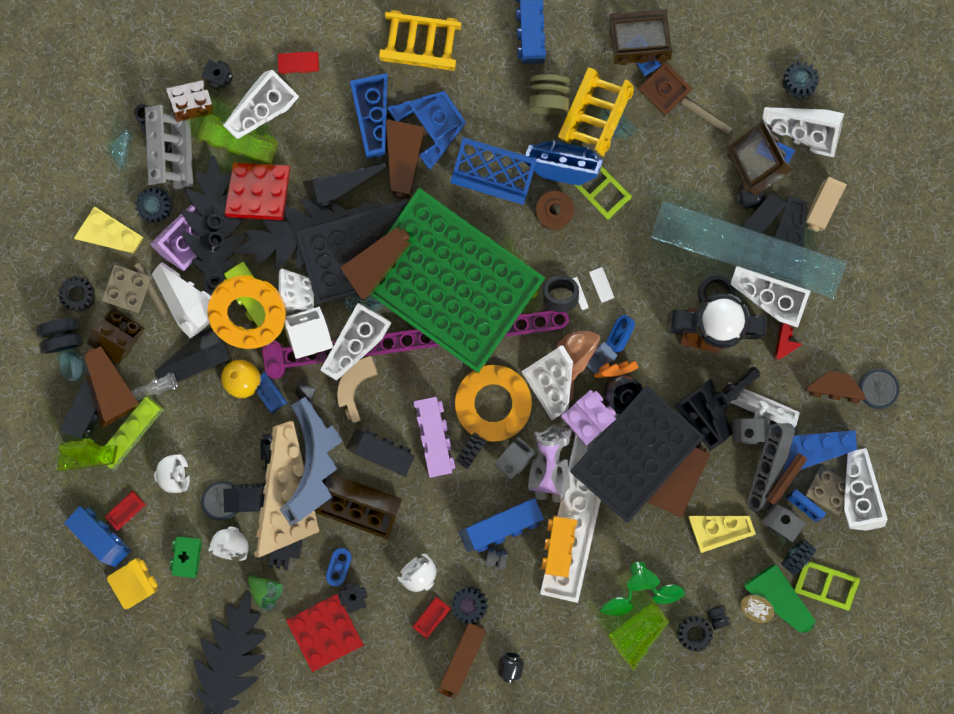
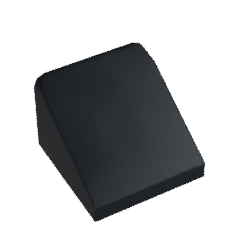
[295,382,316,403]

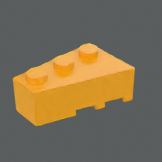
[541,516,577,578]

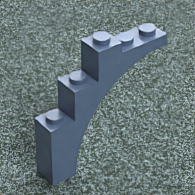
[279,397,342,526]

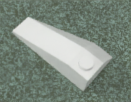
[223,70,299,139]
[763,107,844,157]
[152,262,211,338]
[730,266,810,328]
[320,303,391,380]
[844,448,888,531]

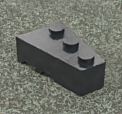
[675,378,732,451]
[59,380,99,450]

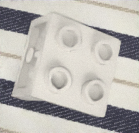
[279,269,314,316]

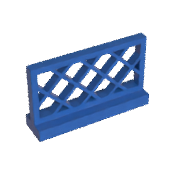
[450,137,537,205]

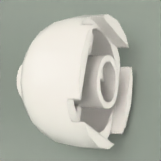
[154,454,190,493]
[209,527,249,561]
[398,554,437,592]

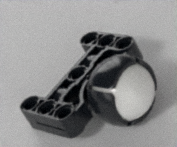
[666,293,767,348]

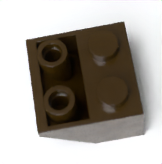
[87,308,145,364]

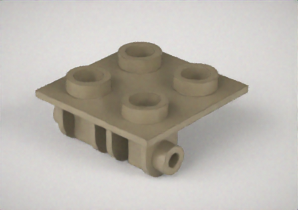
[102,265,151,313]
[804,465,846,516]

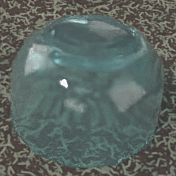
[59,352,84,381]

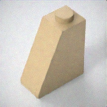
[805,177,847,232]

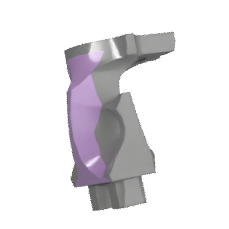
[528,424,571,503]

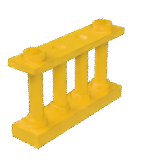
[379,10,461,71]
[558,67,634,156]

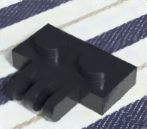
[268,539,303,570]

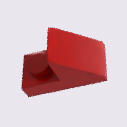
[774,322,802,360]

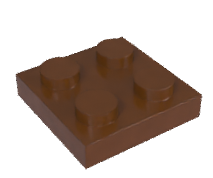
[638,62,692,116]

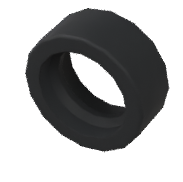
[543,275,579,313]
[698,275,735,303]

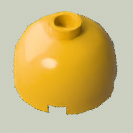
[221,359,261,398]

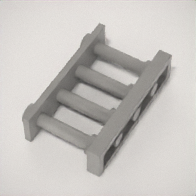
[145,105,193,189]

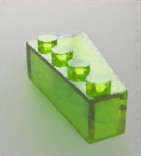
[195,114,278,165]

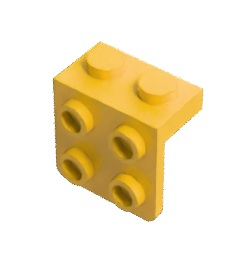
[107,557,159,609]

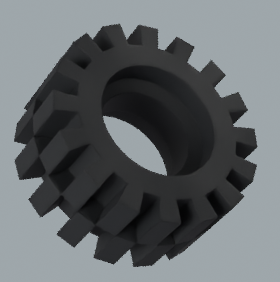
[58,276,95,312]
[455,432,487,469]
[677,616,713,652]

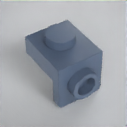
[586,342,618,374]

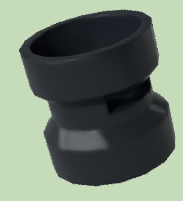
[706,605,731,630]

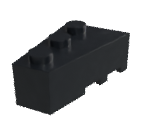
[346,428,415,477]
[223,483,266,513]

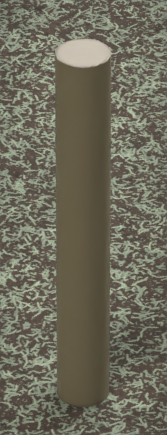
[681,97,732,135]
[134,263,168,316]

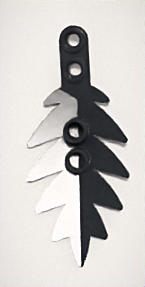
[181,155,246,296]
[234,199,382,270]
[194,592,266,714]

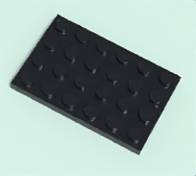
[295,199,408,305]
[569,385,705,524]

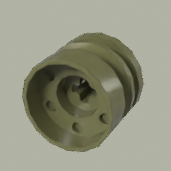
[529,74,570,115]

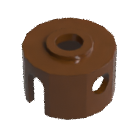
[535,191,574,231]

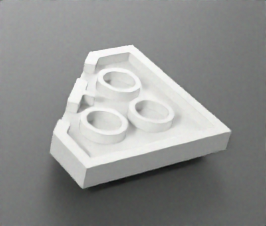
[521,345,573,420]

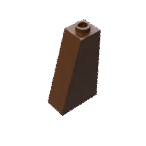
[386,119,425,199]
[340,227,411,300]
[82,346,139,428]
[647,445,710,518]
[436,622,486,700]

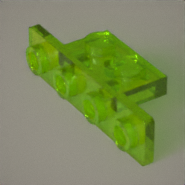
[57,438,118,472]

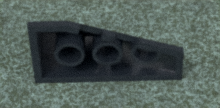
[303,163,385,206]
[155,328,232,389]

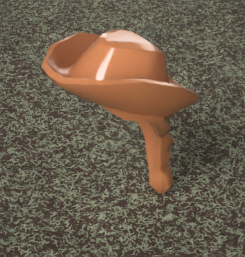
[556,331,600,403]

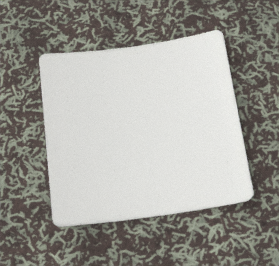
[572,267,614,310]

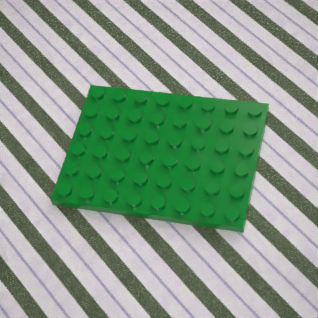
[371,188,545,373]

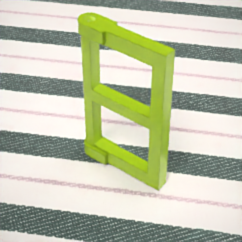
[574,166,633,220]
[794,561,860,611]

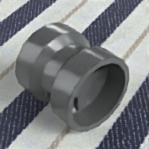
[485,547,508,570]

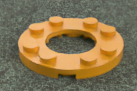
[207,275,286,349]
[455,365,532,442]

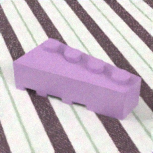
[414,397,455,478]

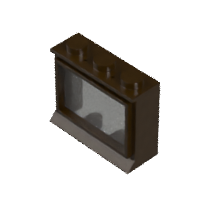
[609,9,672,65]
[726,119,794,195]

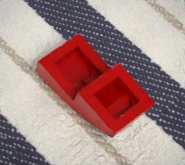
[278,52,319,74]

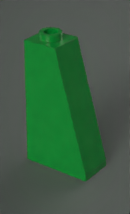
[742,563,816,633]

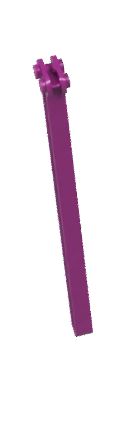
[263,311,569,379]

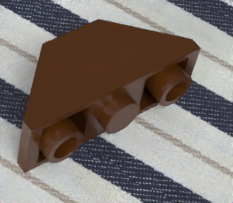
[805,371,866,403]

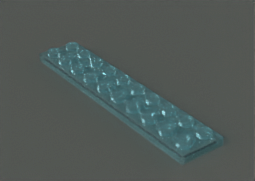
[651,200,847,299]

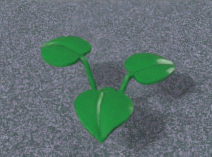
[599,562,686,616]

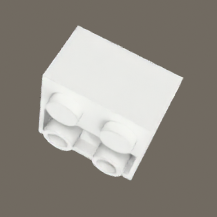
[284,307,333,359]

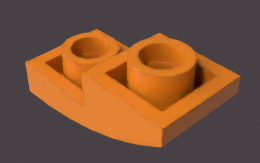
[594,360,639,378]

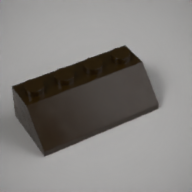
[316,473,402,539]

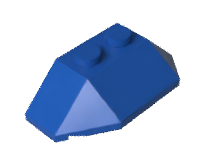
[523,141,603,186]

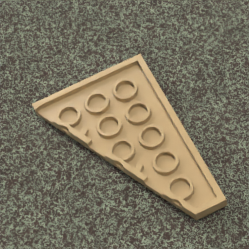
[254,421,319,557]

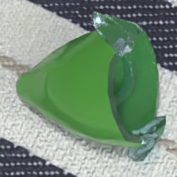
[248,574,283,612]

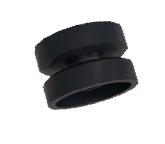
[35,318,83,354]

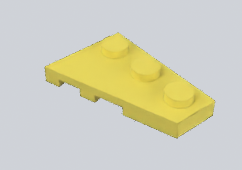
[74,207,144,254]
[688,516,756,553]

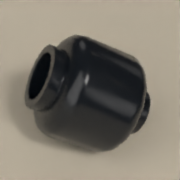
[736,185,766,209]
[497,652,524,683]

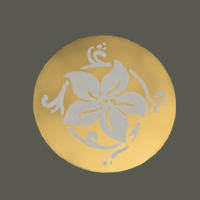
[741,595,774,623]

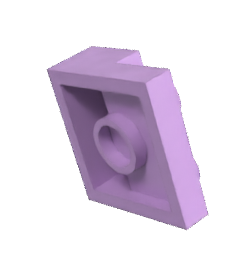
[561,390,616,446]

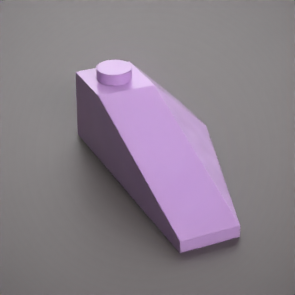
[150,194,204,271]

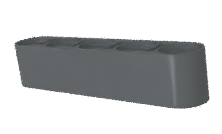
[747,423,795,512]

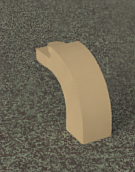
[337,356,378,423]

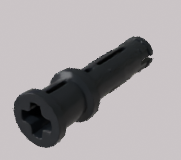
[714,367,760,409]

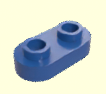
[606,315,635,353]
[326,548,352,586]

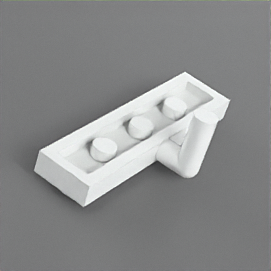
[728,382,800,428]

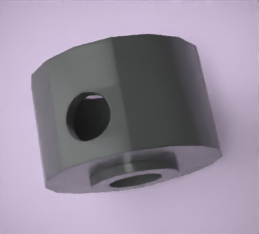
[732,418,770,444]
[493,437,536,480]
[761,504,806,543]

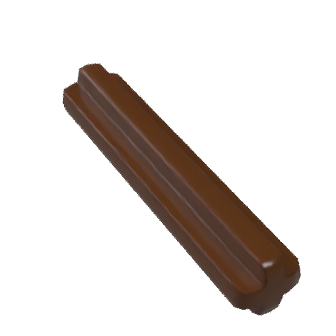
[766,453,807,505]

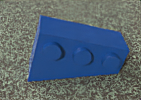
[64,506,132,567]

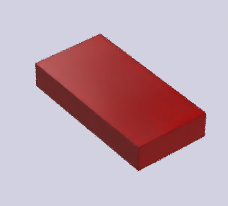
[104,491,146,531]
[412,597,451,639]

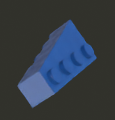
[516,0,546,64]
[350,73,388,159]
[782,431,857,475]
[458,498,544,553]

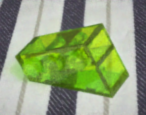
[607,601,669,671]

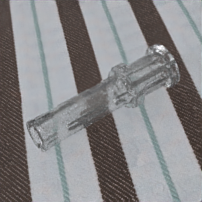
[131,372,177,401]

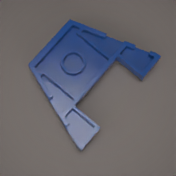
[387,91,466,170]

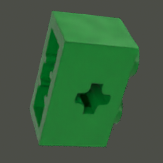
[169,536,202,578]

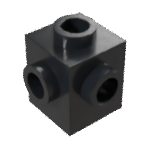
[201,59,233,90]
[339,582,368,613]

